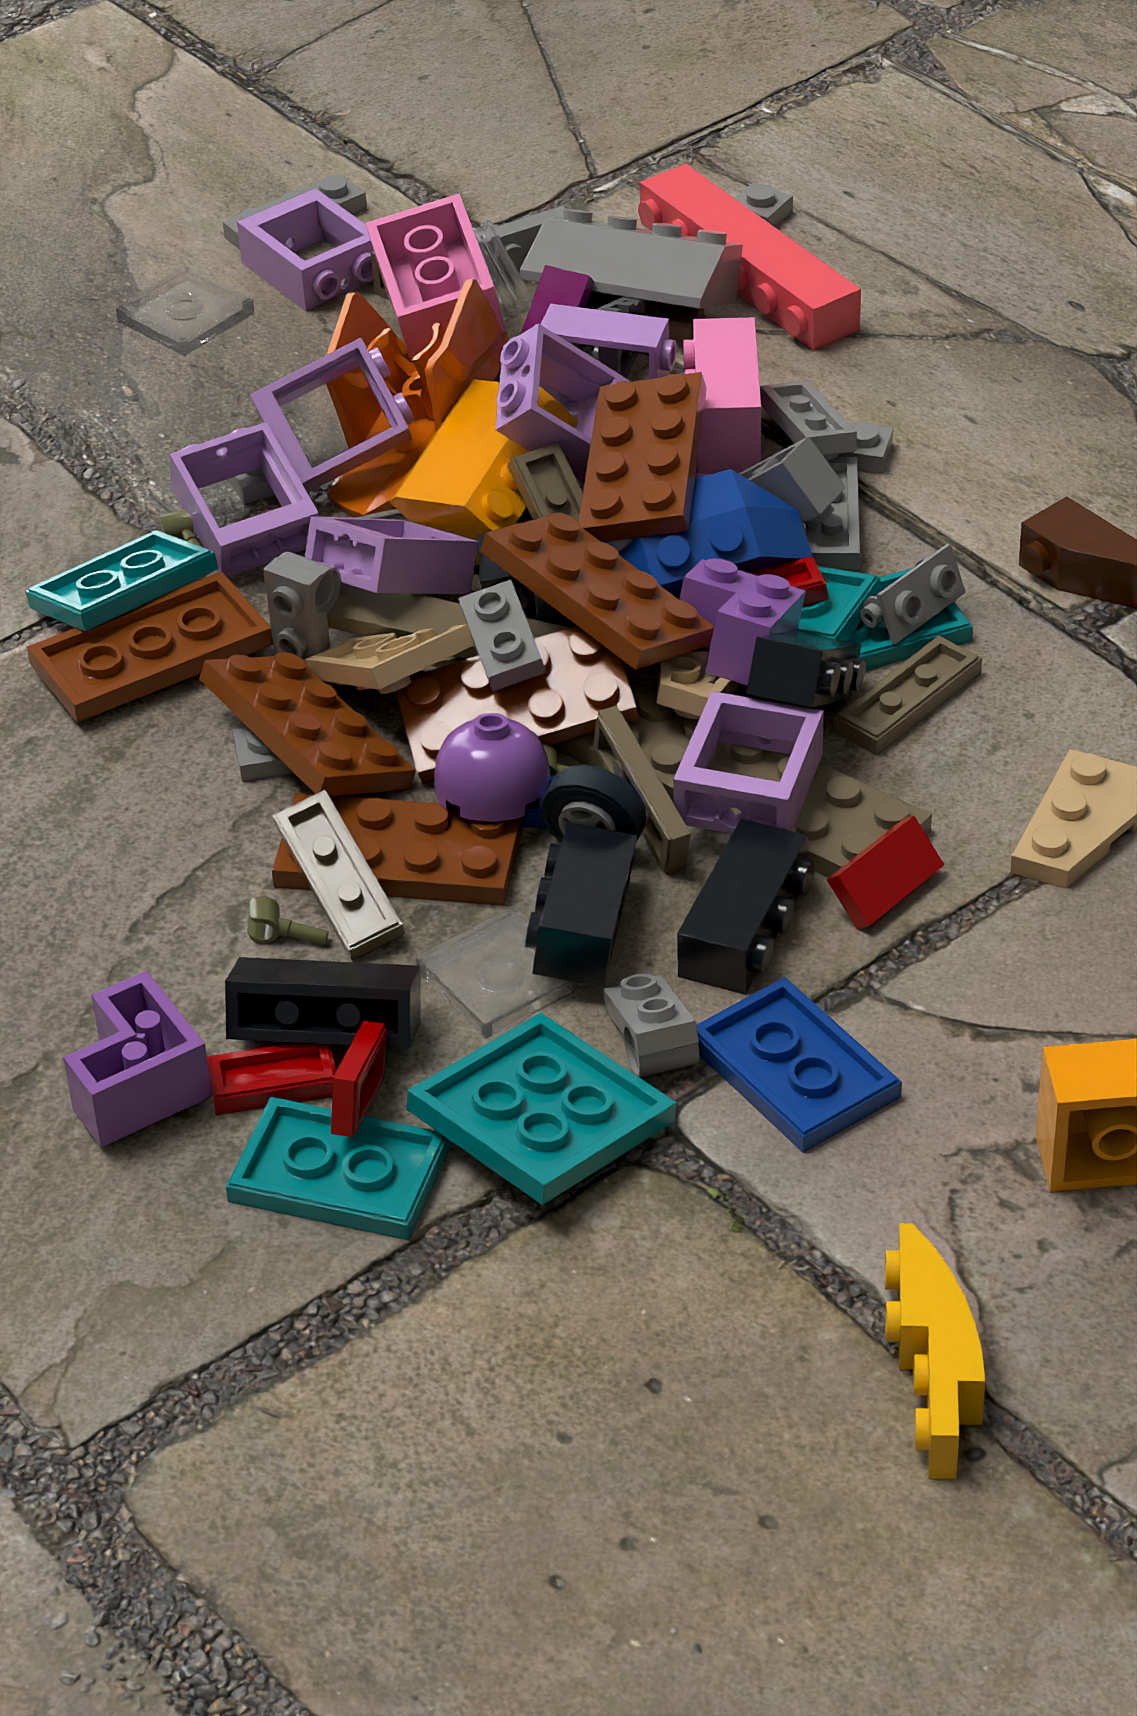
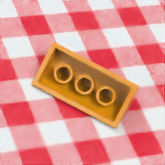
[389,379,578,566]

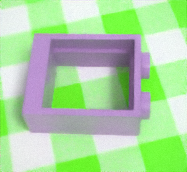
[237,188,373,311]
[539,304,677,420]
[495,323,630,483]
[250,338,415,493]
[170,422,319,577]
[305,516,479,594]
[673,691,823,834]

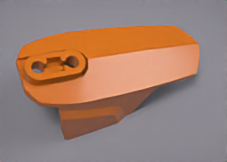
[326,279,509,519]

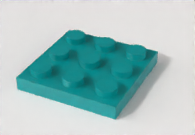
[406,1012,677,1205]

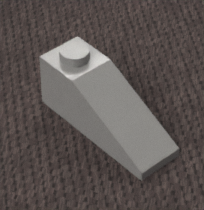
[739,436,846,528]

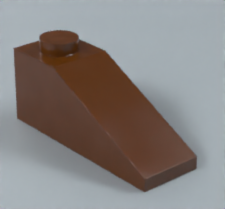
[1019,496,1137,608]

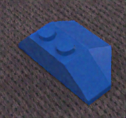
[604,469,813,600]

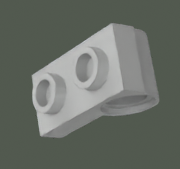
[263,552,341,662]
[458,580,546,692]
[603,974,699,1078]

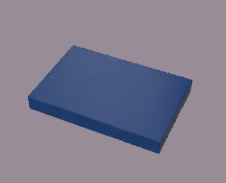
[697,977,902,1153]

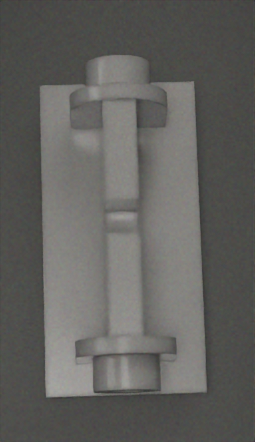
[860,544,966,644]

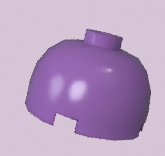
[434,713,550,822]

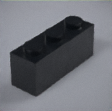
[746,631,866,708]
[677,819,815,995]
[525,822,637,988]
[225,957,421,1048]

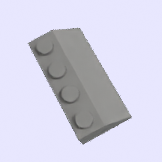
[519,209,743,309]

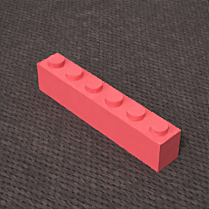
[638,164,861,351]

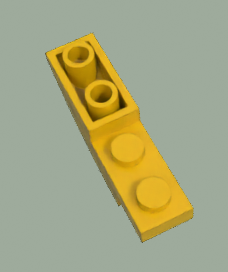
[885,1223,985,1480]

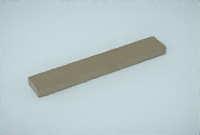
[327,582,638,685]

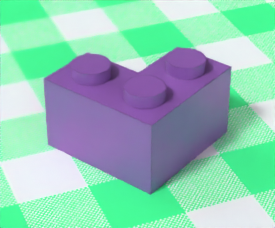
[680,559,806,685]
[63,971,212,1148]

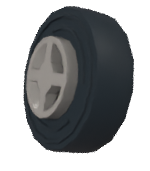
[541,765,646,843]

